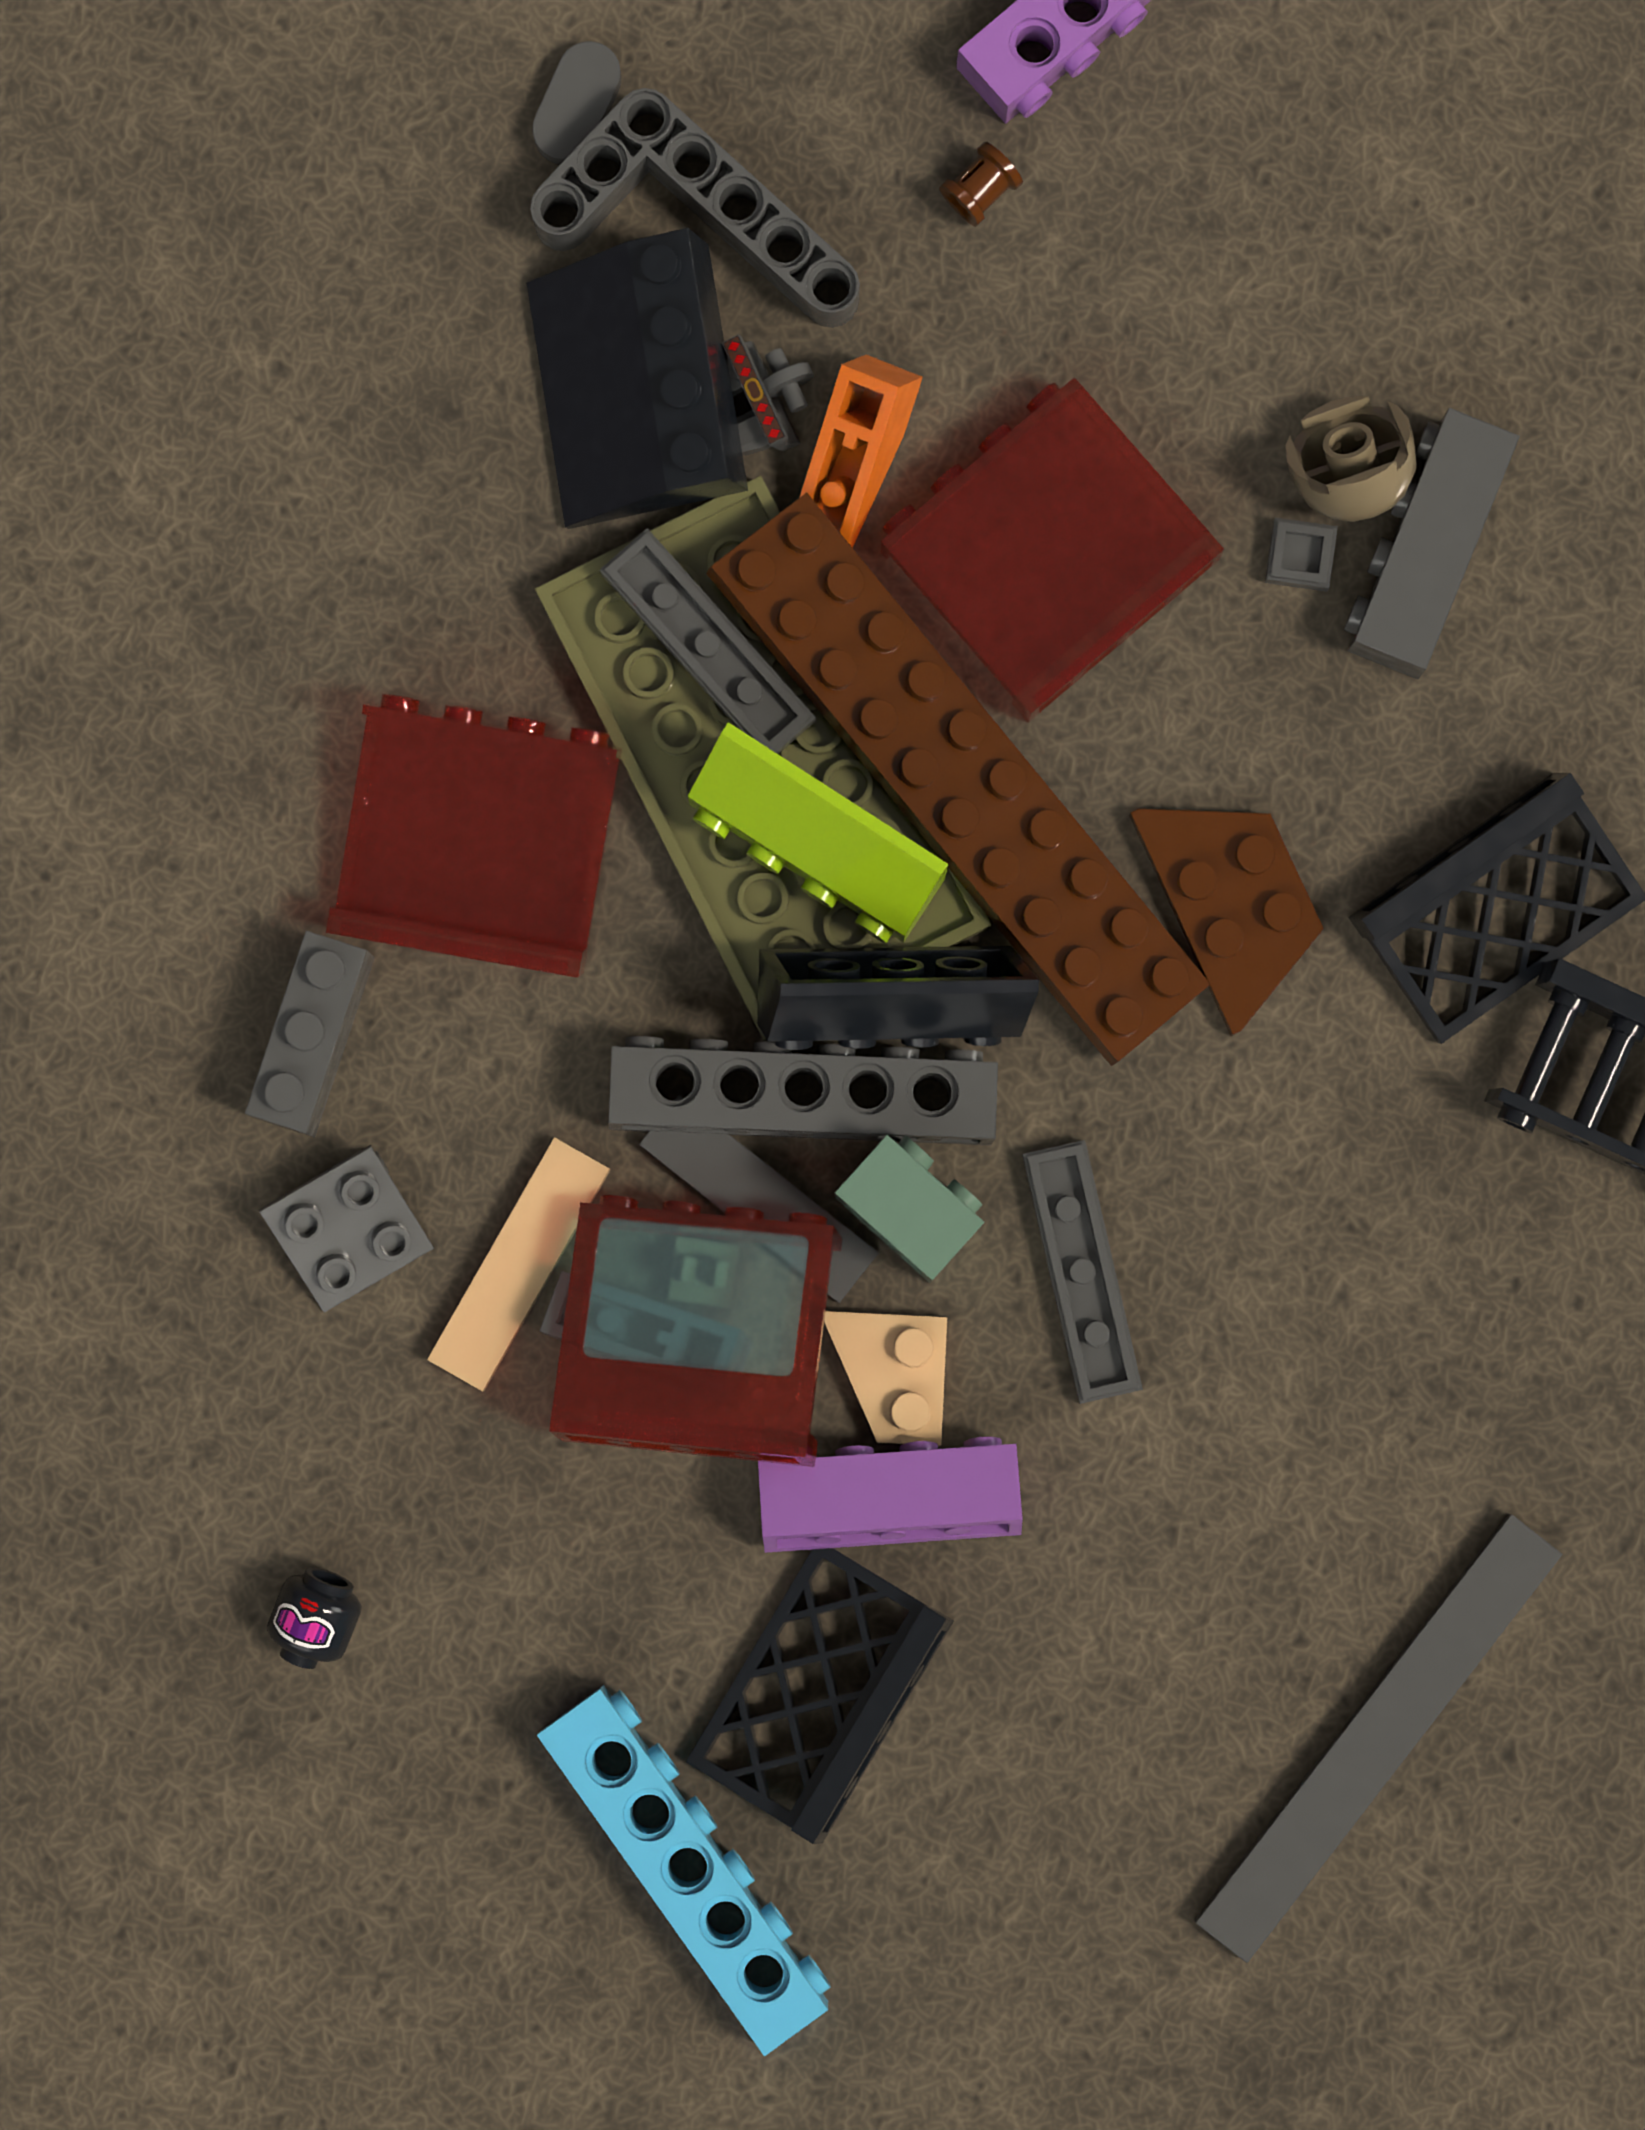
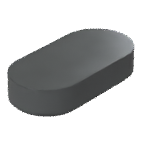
[533,41,622,165]

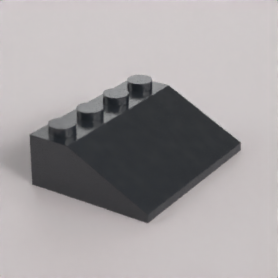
[526,228,748,529]

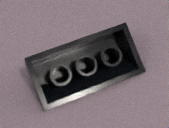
[757,946,1039,1050]

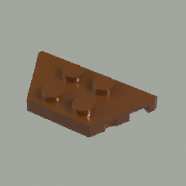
[1129,809,1324,1036]

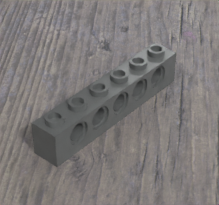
[608,1036,998,1146]

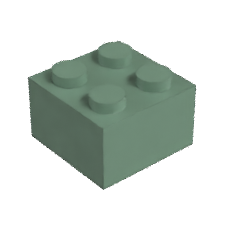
[835,1135,984,1283]

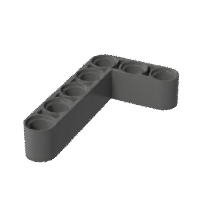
[530,88,860,328]

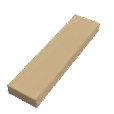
[427,1137,611,1392]

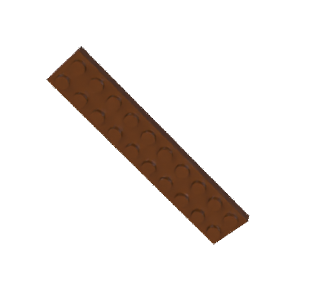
[706,493,1210,1066]

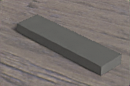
[600,528,816,754]
[639,1095,879,1303]
[1022,1140,1143,1404]

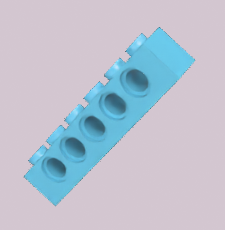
[537,1685,831,2056]

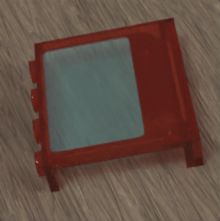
[549,1195,843,1467]

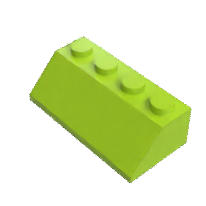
[687,722,948,944]

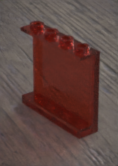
[881,377,1224,723]
[326,693,622,978]

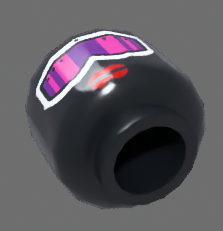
[267,1567,362,1669]

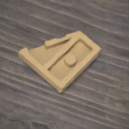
[824,1311,947,1446]

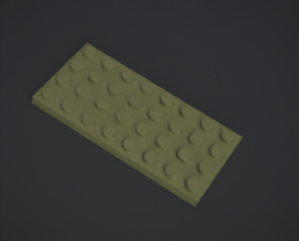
[535,476,991,1042]

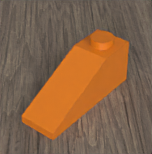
[799,354,923,548]

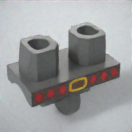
[722,334,814,456]

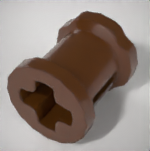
[939,142,1023,227]

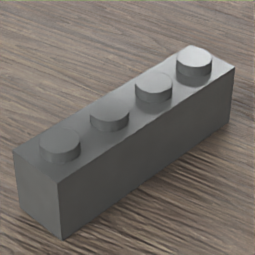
[1344,408,1520,680]

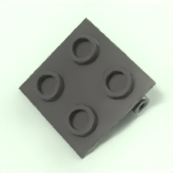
[259,1145,434,1313]

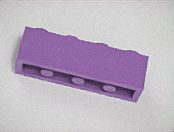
[758,1437,1023,1553]

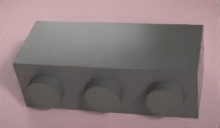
[245,930,375,1138]

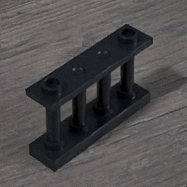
[1484,958,1645,1175]

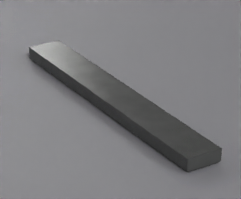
[1194,1514,1563,1963]

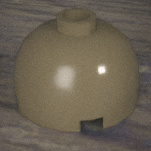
[1285,396,1416,522]

